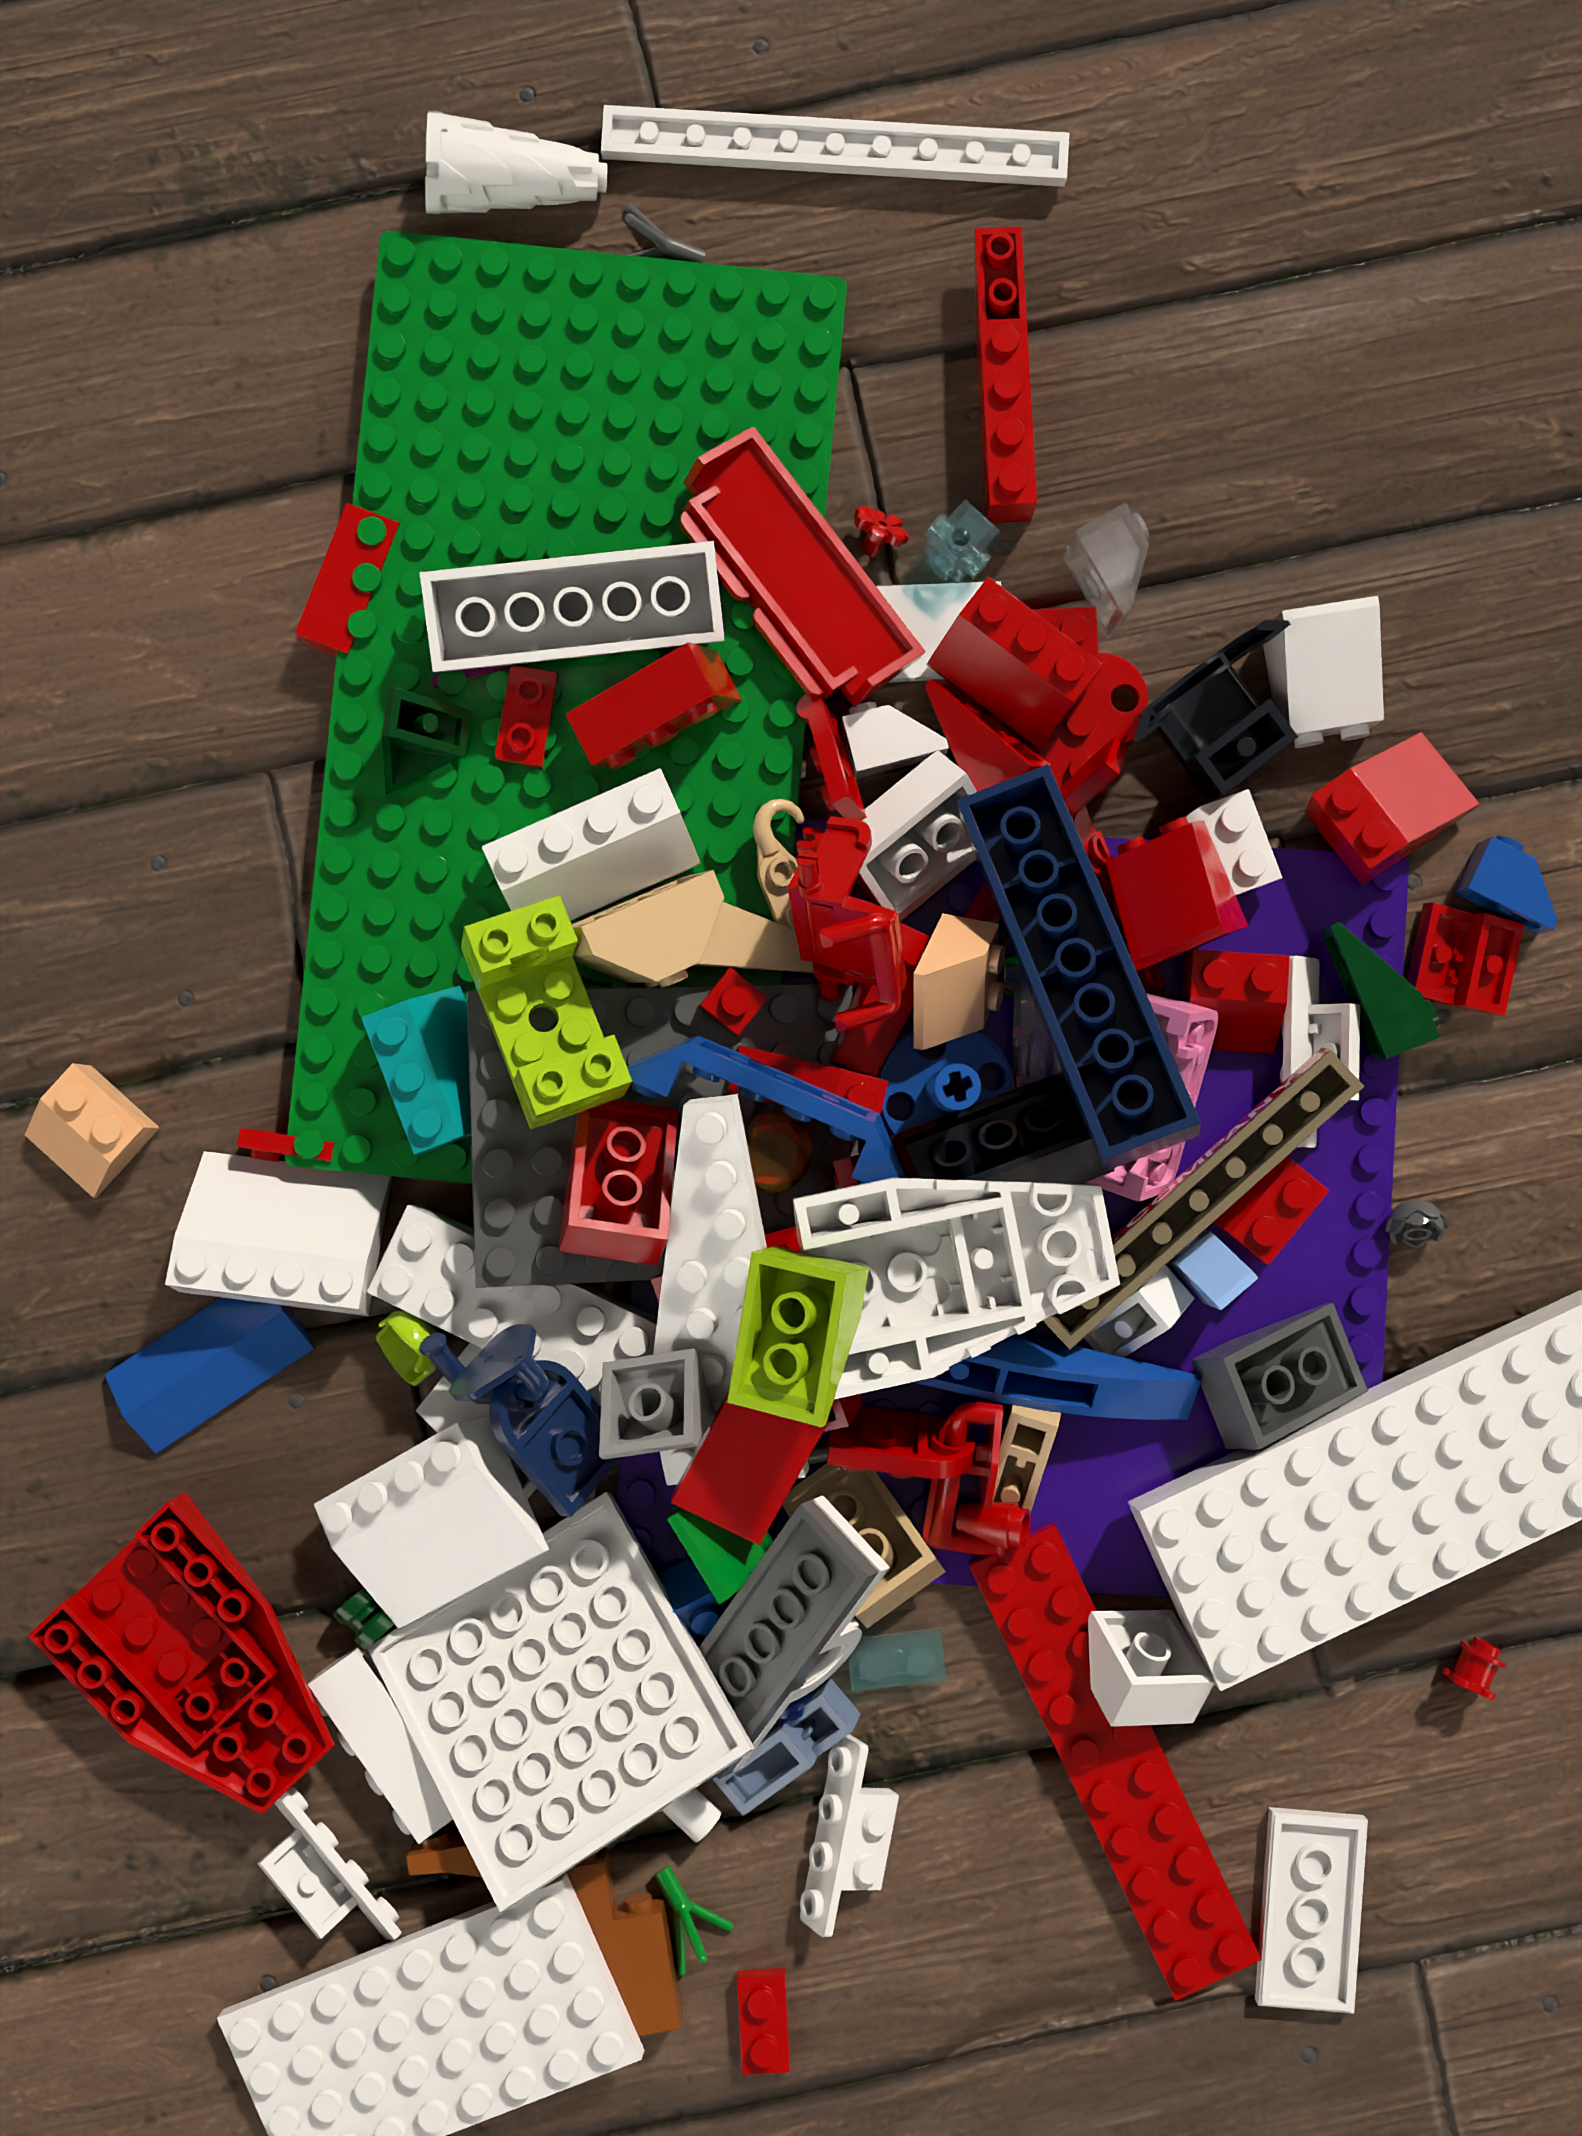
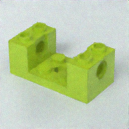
[461,895,632,1130]

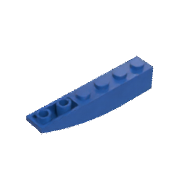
[913,1333,1201,1420]

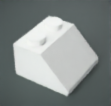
[1088,1610,1215,1727]

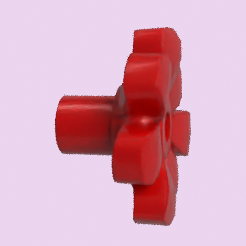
[853,505,909,557]

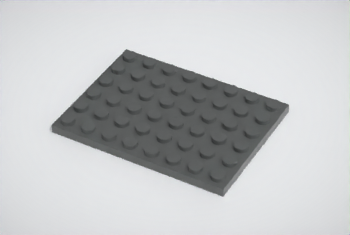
[467,984,858,1288]

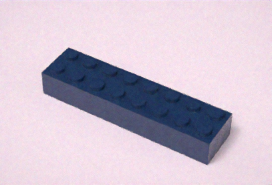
[956,764,1201,1172]

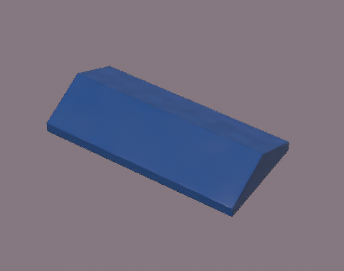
[105,1297,316,1454]

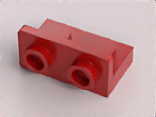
[495,666,559,769]

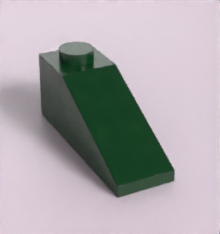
[1319,922,1440,1061]

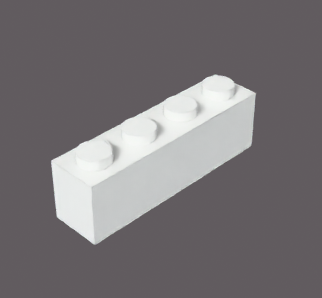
[308,1645,453,1844]

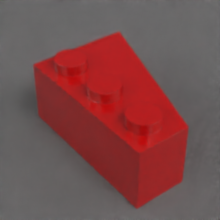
[566,642,742,770]

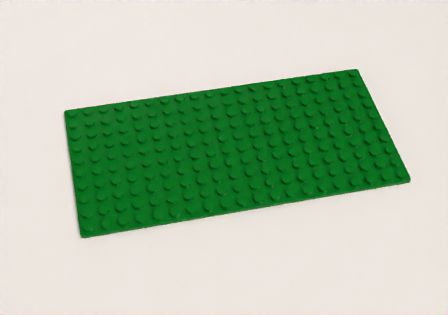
[285,231,847,1184]

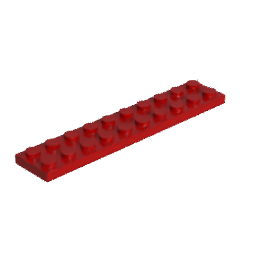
[968,1521,1262,2001]

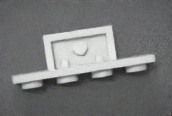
[1280,956,1360,1148]
[800,1734,899,1937]
[257,1786,402,1941]

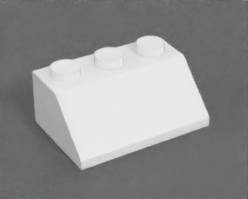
[856,750,977,922]

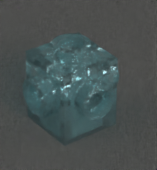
[924,500,1000,583]

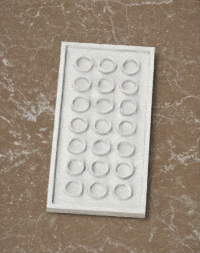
[217,1872,645,2136]

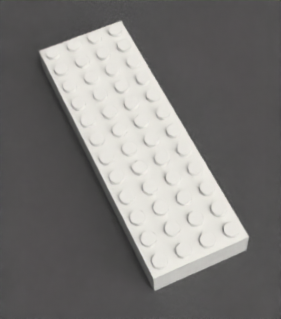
[1128,1289,1582,1691]

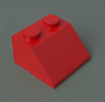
[1181,949,1290,1054]
[1210,1156,1330,1265]

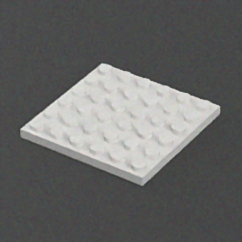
[367,1492,755,1912]

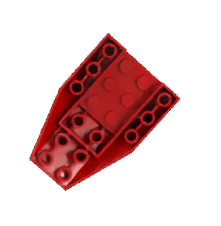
[28,1492,335,1814]

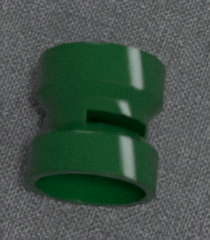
[332,1587,394,1651]

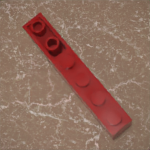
[974,226,1037,524]

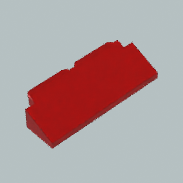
[679,426,926,708]

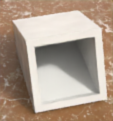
[1263,596,1384,748]

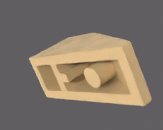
[992,1405,1061,1513]

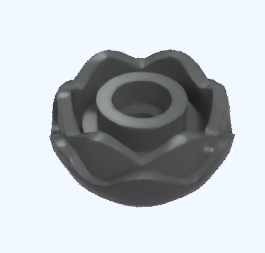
[1386,1200,1448,1248]

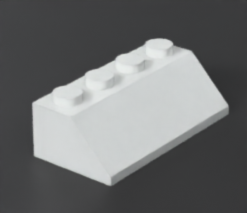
[482,768,701,922]

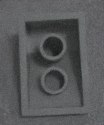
[1191,1302,1368,1450]

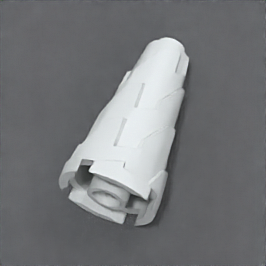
[425,111,607,214]

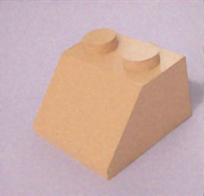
[914,914,1005,1050]
[25,1063,160,1198]

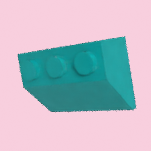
[361,986,471,1155]

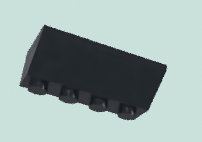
[891,1071,1115,1184]

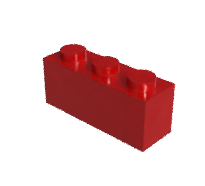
[295,502,400,656]

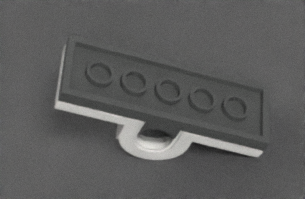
[699,1496,890,1779]

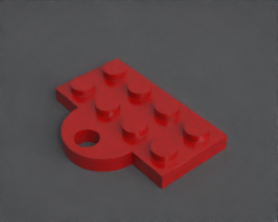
[1007,606,1148,796]

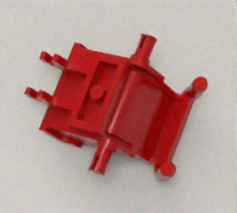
[787,816,907,1032]

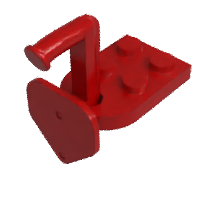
[827,1402,1005,1558]

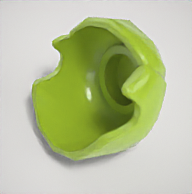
[376,1310,438,1386]

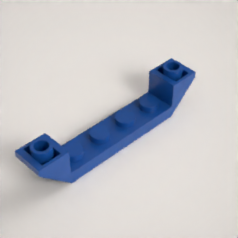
[627,1035,906,1185]

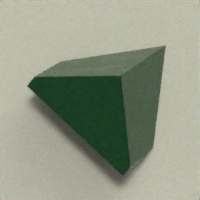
[382,687,472,795]

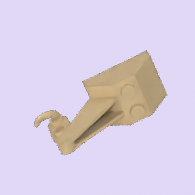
[572,799,814,988]

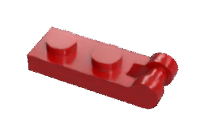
[796,694,867,820]

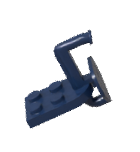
[419,1324,621,1517]

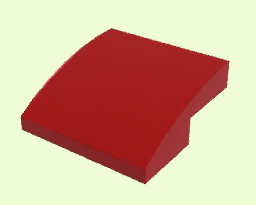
[1407,902,1524,1016]

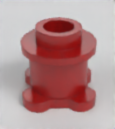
[1442,1636,1507,1701]

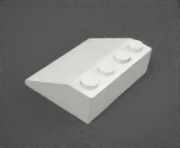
[165,1151,392,1316]
[314,1415,549,1629]

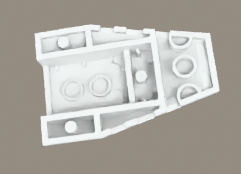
[793,1178,1120,1399]

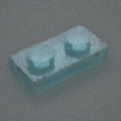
[848,1629,947,1691]

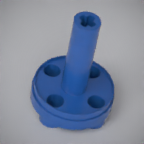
[877,1030,1015,1136]

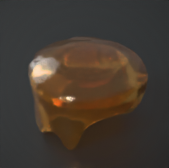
[744,1112,813,1193]

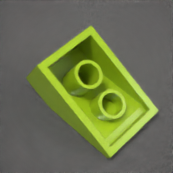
[727,1246,869,1427]

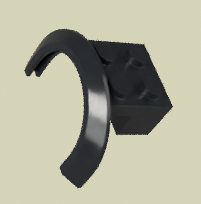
[1125,620,1298,800]

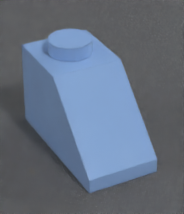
[1168,1230,1258,1310]

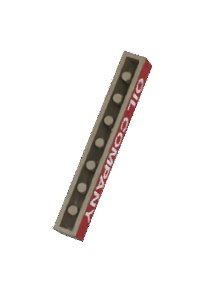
[1043,1047,1365,1350]

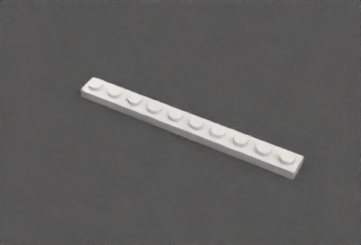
[601,105,1069,187]

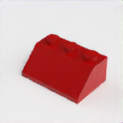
[927,577,1103,751]

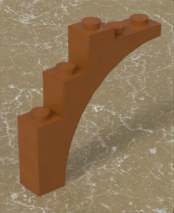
[406,1830,683,2036]

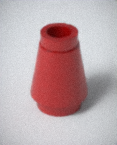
[956,1502,1031,1551]

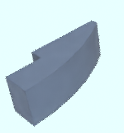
[712,1677,861,1816]

